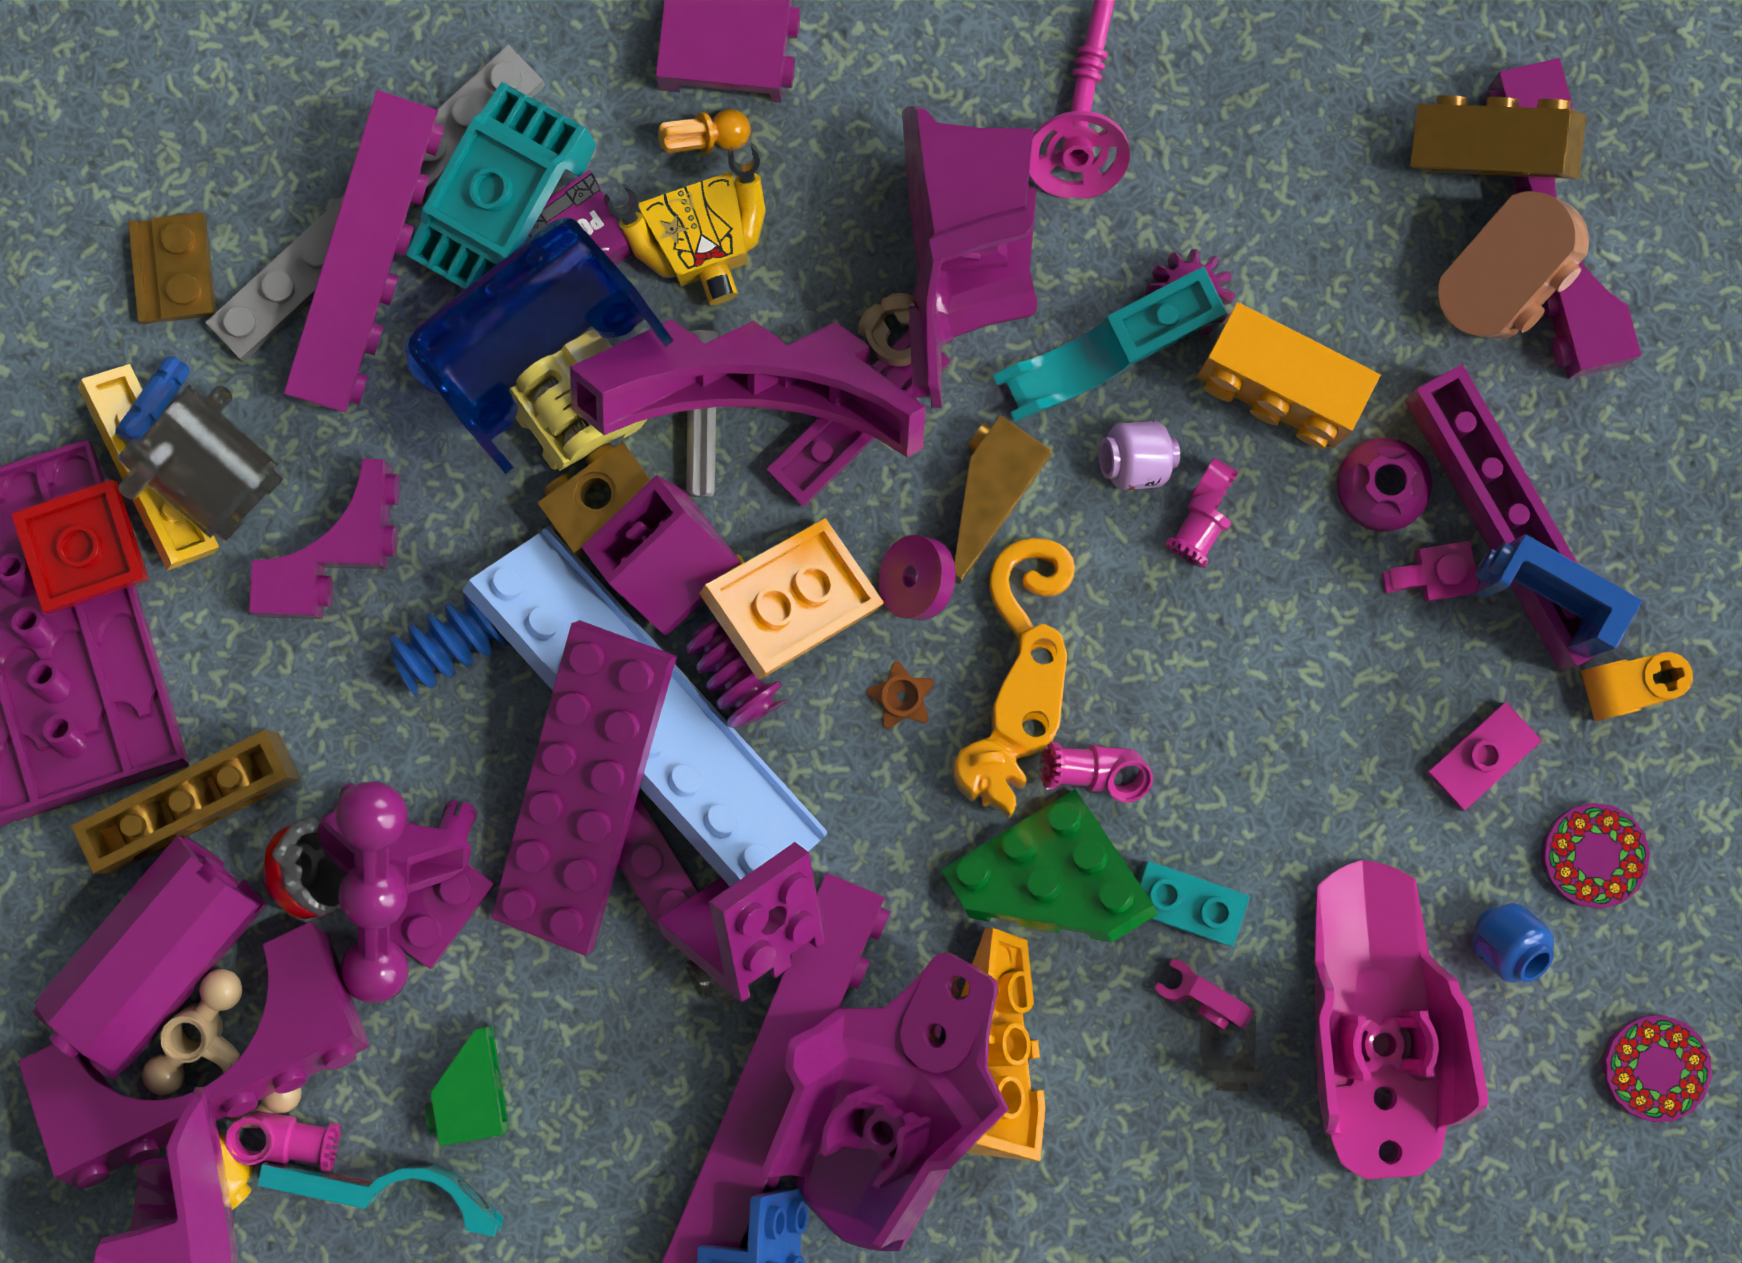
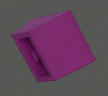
[582,475,742,635]

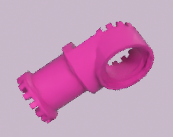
[1165,457,1239,569]
[1040,742,1153,803]
[225,1111,341,1172]

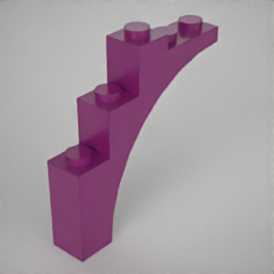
[570,319,926,457]

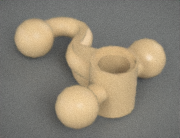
[142,969,302,1128]

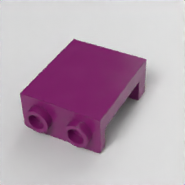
[656,0,801,103]

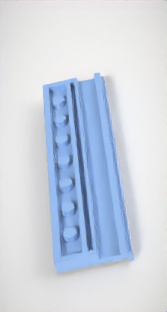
[462,526,827,886]

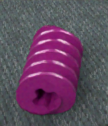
[686,618,790,728]

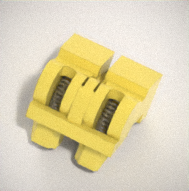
[506,326,647,471]

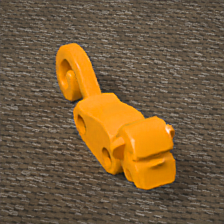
[953,538,1075,818]

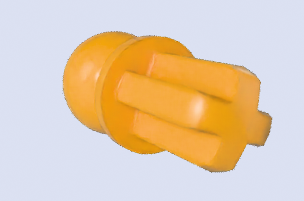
[658,109,751,154]

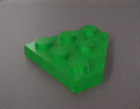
[941,789,1158,942]

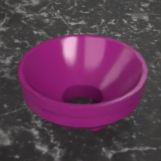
[1336,438,1432,532]

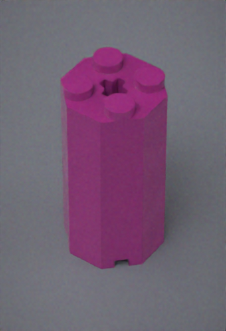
[32,836,267,1080]

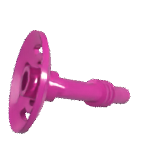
[1029,0,1130,199]

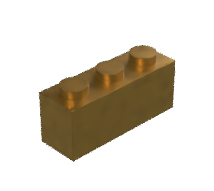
[1410,95,1587,179]

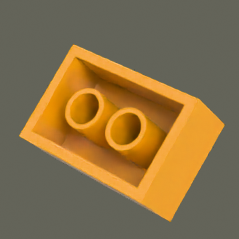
[1196,302,1381,449]

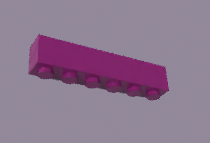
[284,90,445,413]
[1404,364,1623,672]

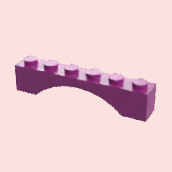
[1485,58,1642,379]

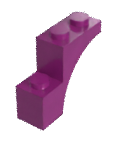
[249,459,400,619]

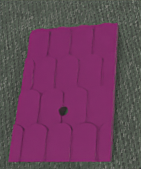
[0,439,190,826]

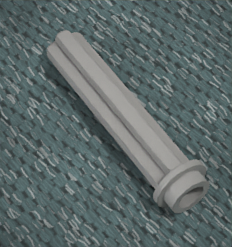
[686,330,719,497]

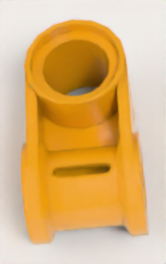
[1581,652,1693,722]

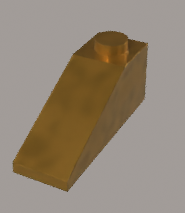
[954,415,1052,584]

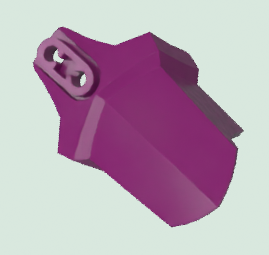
[902,106,1038,408]
[760,952,1009,1252]

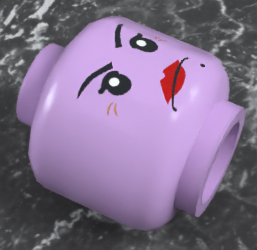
[1098,421,1180,490]

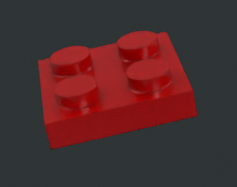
[11,479,149,615]

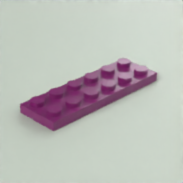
[491,620,677,956]

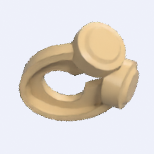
[858,293,914,366]

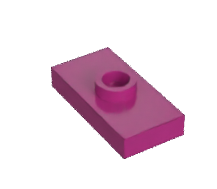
[1426,702,1542,811]

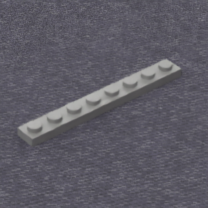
[205,44,545,362]

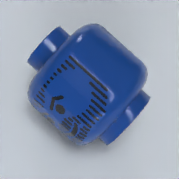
[1473,903,1554,983]

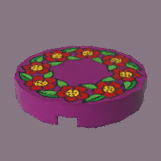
[1541,803,1650,909]
[1602,1015,1712,1122]

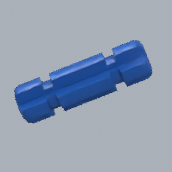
[116,356,190,447]

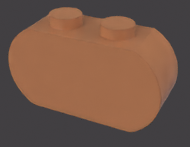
[1438,191,1589,339]

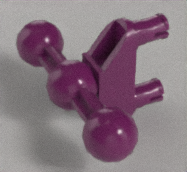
[317,781,477,1004]

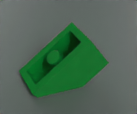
[425,1025,510,1146]

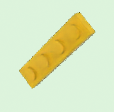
[78,364,219,571]

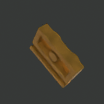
[128,212,216,325]

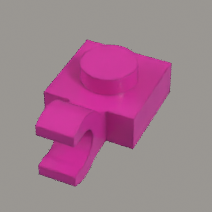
[1382,541,1479,602]
[1155,959,1255,1030]

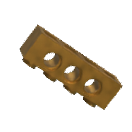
[71,729,302,874]

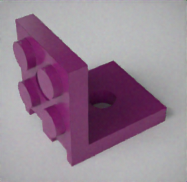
[658,842,824,1002]

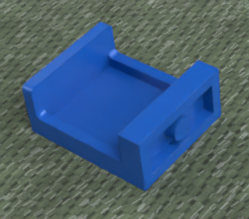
[1475,534,1643,658]

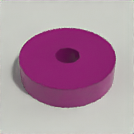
[879,535,956,621]

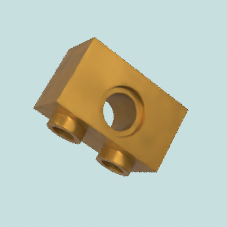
[537,441,651,559]

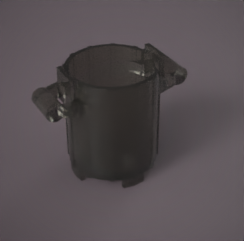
[117,384,283,542]

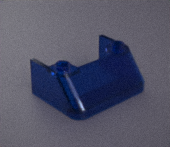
[408,218,674,474]

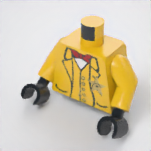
[603,143,766,305]

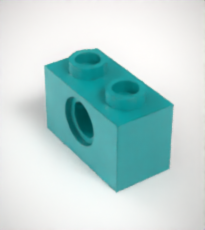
[1137,861,1250,947]

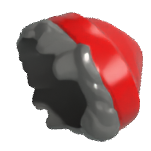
[262,817,346,919]

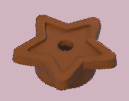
[867,661,934,729]

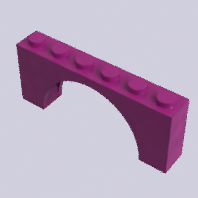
[18,921,370,1188]

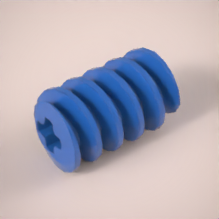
[389,593,508,697]

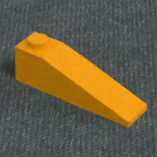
[945,928,1045,1161]

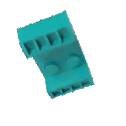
[406,81,596,304]

